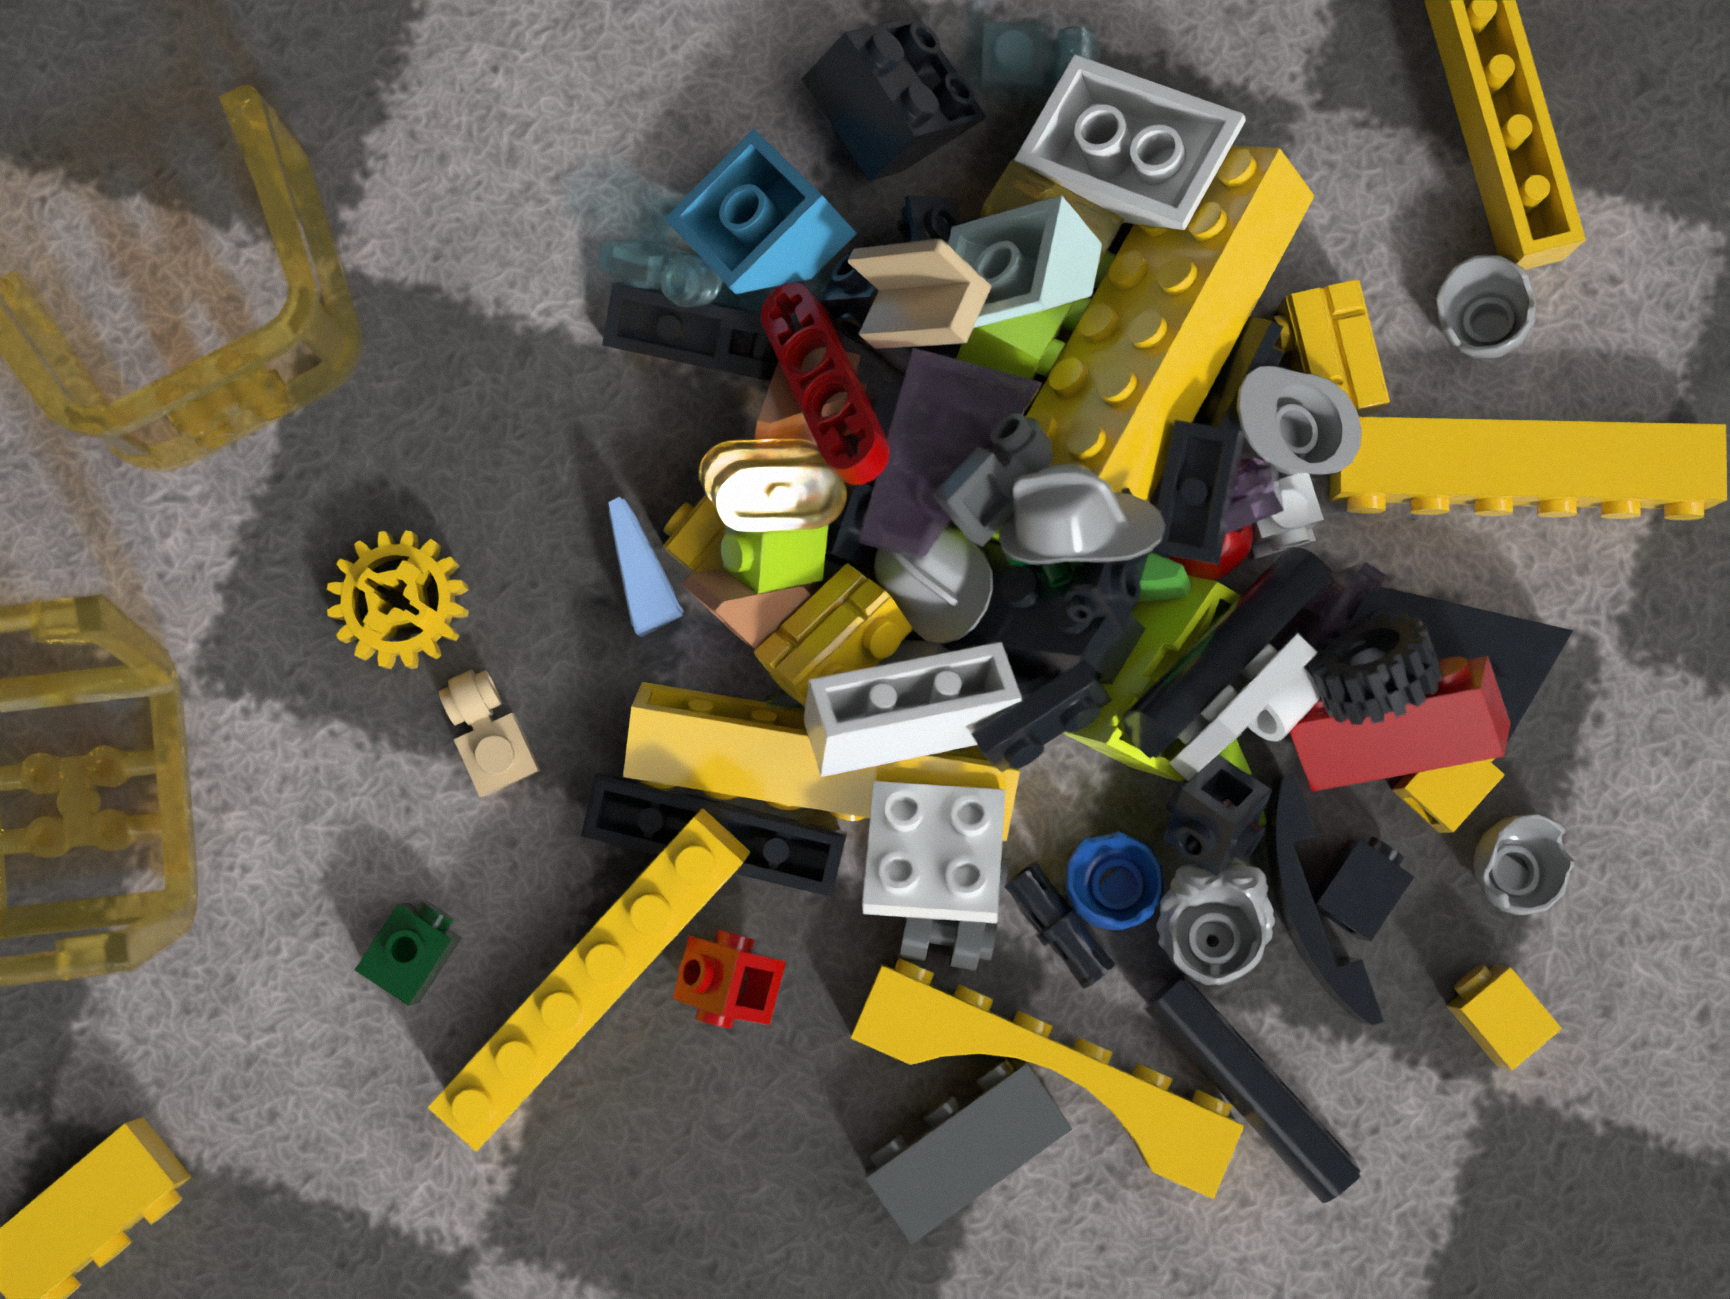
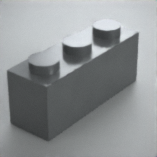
[866,1058,1072,1245]

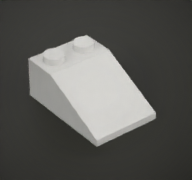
[1014,55,1246,230]

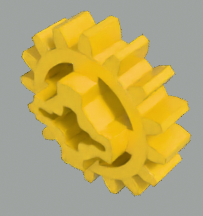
[327,530,469,669]

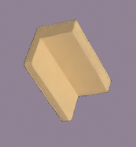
[848,240,992,349]

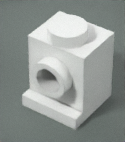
[1236,473,1324,559]

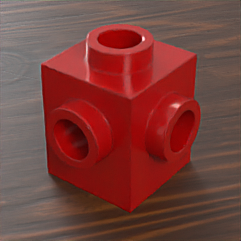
[673,930,786,1028]

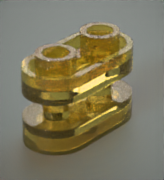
[699,439,846,532]

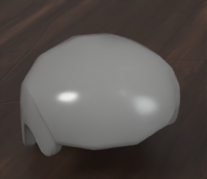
[1436,254,1536,359]
[1473,813,1575,915]

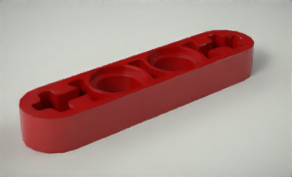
[760,282,890,485]

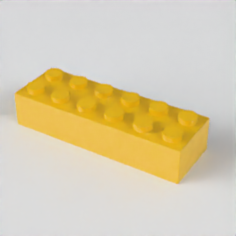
[1025,145,1315,502]

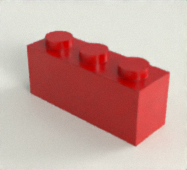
[1290,656,1511,792]

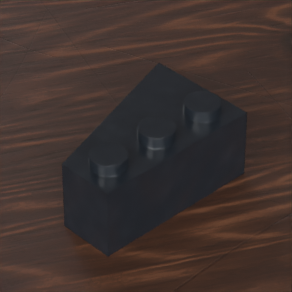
[904,539,1146,684]
[1331,585,1574,741]

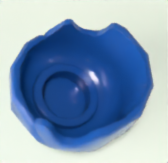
[1066,831,1164,930]

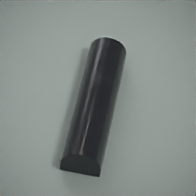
[1122,547,1333,759]
[581,772,847,897]
[1143,972,1361,1203]

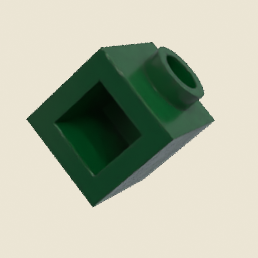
[354,900,462,1006]

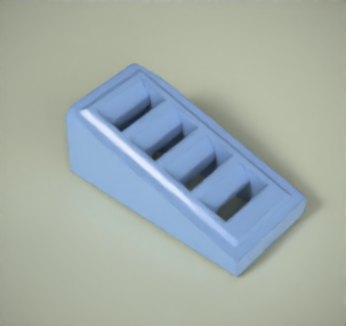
[608,497,685,638]

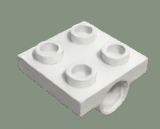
[1169,634,1320,781]
[863,781,1005,923]

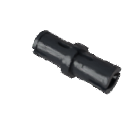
[1004,861,1115,989]

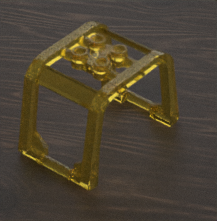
[0,85,364,472]
[0,594,198,986]

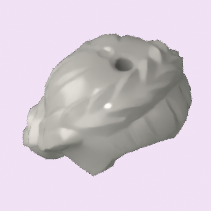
[1156,862,1275,985]

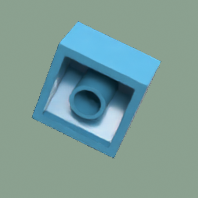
[664,128,857,294]

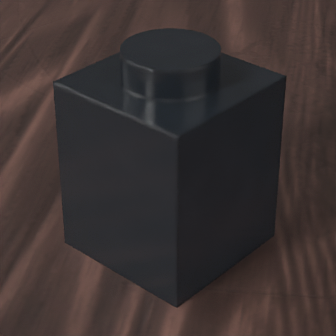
[1312,837,1415,941]

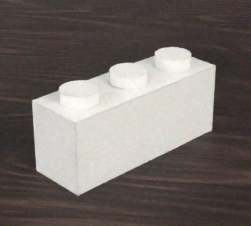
[803,642,1022,777]

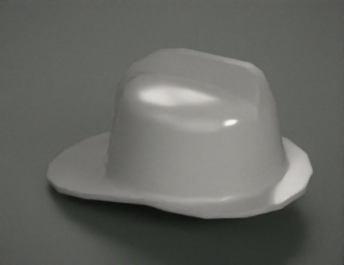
[1237,366,1362,475]
[999,464,1165,564]
[873,515,993,644]

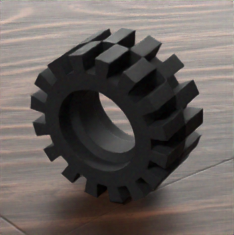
[1309,613,1442,725]

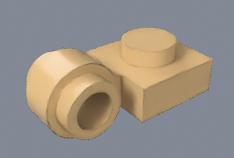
[439,669,540,798]

